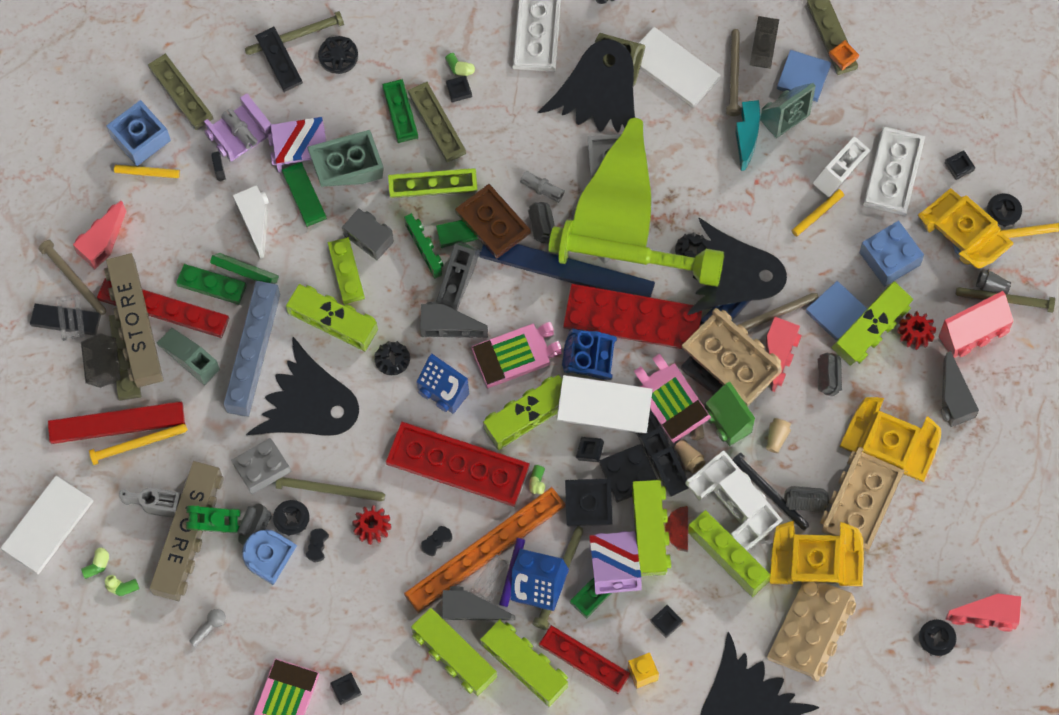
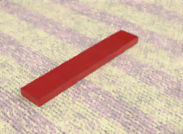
[48,401,185,444]

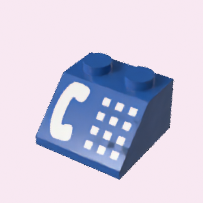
[416,353,470,414]
[511,549,569,611]

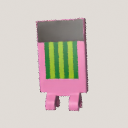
[471,322,562,389]
[634,353,711,443]
[254,659,320,715]

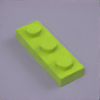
[327,237,365,304]

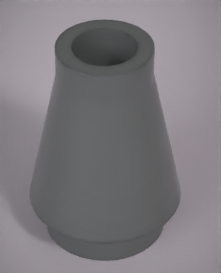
[976,270,1011,294]

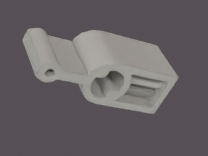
[119,488,181,518]

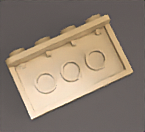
[682,308,782,407]
[820,447,905,552]
[767,581,856,682]

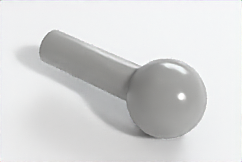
[189,609,226,647]

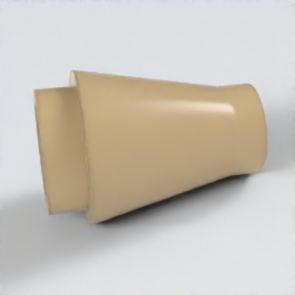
[766,418,791,453]
[674,440,706,473]

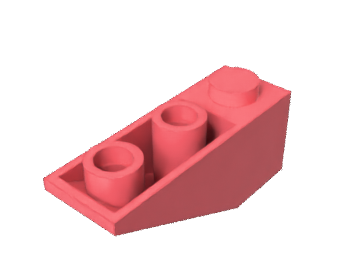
[73,200,126,270]
[765,317,802,392]
[946,593,1021,631]

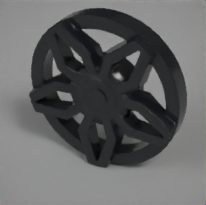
[318,36,358,74]

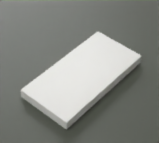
[513,0,561,72]
[639,27,721,108]
[863,126,925,216]
[556,375,653,434]
[1,476,94,575]

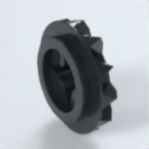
[986,193,1022,227]
[675,232,708,258]
[375,341,410,376]
[273,500,310,536]
[919,619,957,657]

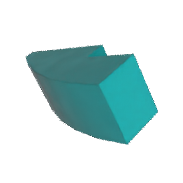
[735,100,760,171]

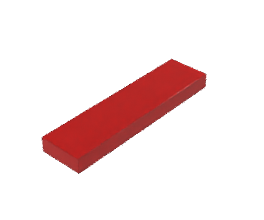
[539,625,631,694]

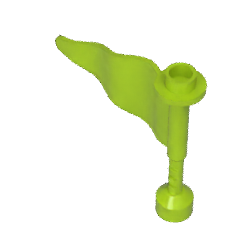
[549,118,724,287]

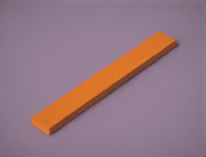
[404,487,566,613]

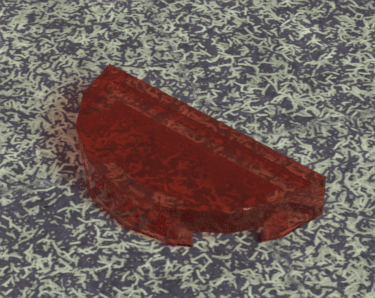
[665,506,688,552]

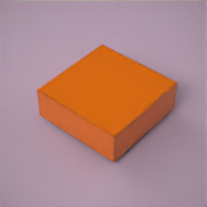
[828,40,859,70]

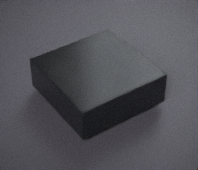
[446,75,472,103]
[944,150,976,180]
[211,151,226,181]
[576,437,604,462]
[650,604,683,638]
[330,673,362,705]

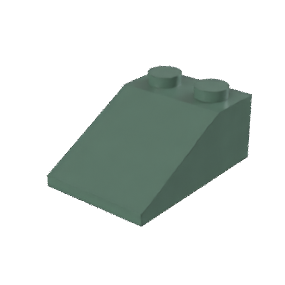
[760,83,816,139]
[307,130,384,187]

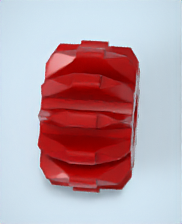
[897,311,936,350]
[352,505,392,545]

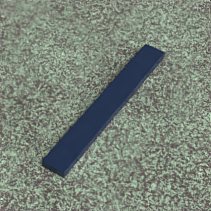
[480,244,655,298]

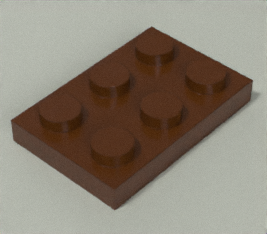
[455,184,531,259]

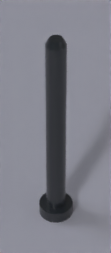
[733,452,809,530]

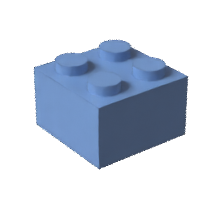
[106,100,171,166]
[859,220,924,287]

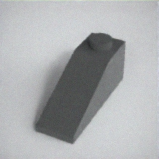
[436,242,481,311]
[420,302,488,338]
[941,351,979,427]
[442,586,515,620]

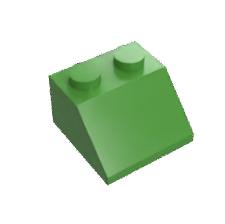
[705,381,755,446]

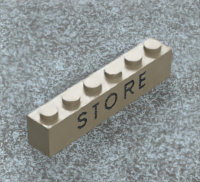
[104,253,164,388]
[149,461,224,602]

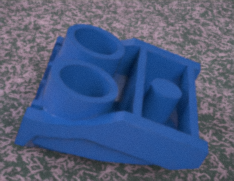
[562,329,617,380]

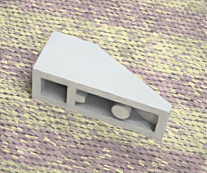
[813,137,871,197]
[233,185,269,259]

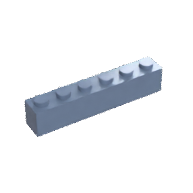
[224,281,281,417]

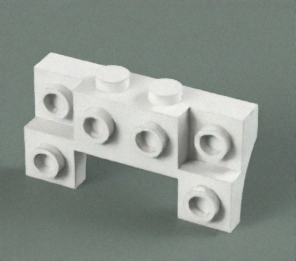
[685,451,783,551]

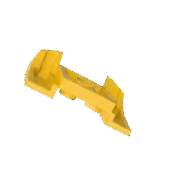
[918,188,1013,269]
[839,397,941,482]
[770,521,864,587]

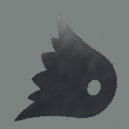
[537,39,635,133]
[687,218,787,315]
[246,337,359,436]
[700,632,820,715]

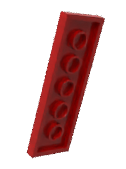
[563,284,703,349]
[386,421,530,507]

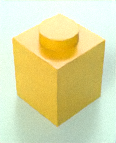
[628,652,659,689]

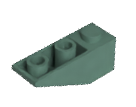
[157,328,220,386]

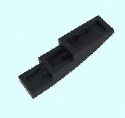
[636,409,689,497]

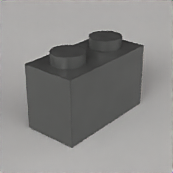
[342,208,394,260]

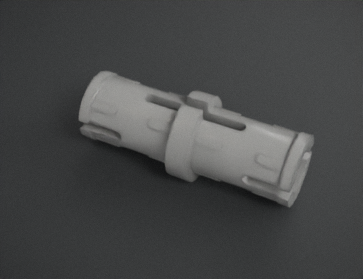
[221,109,258,149]
[520,170,565,203]

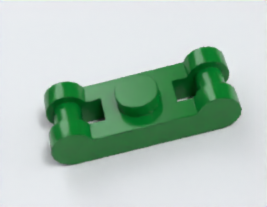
[186,505,241,533]

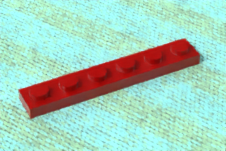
[97,278,230,338]

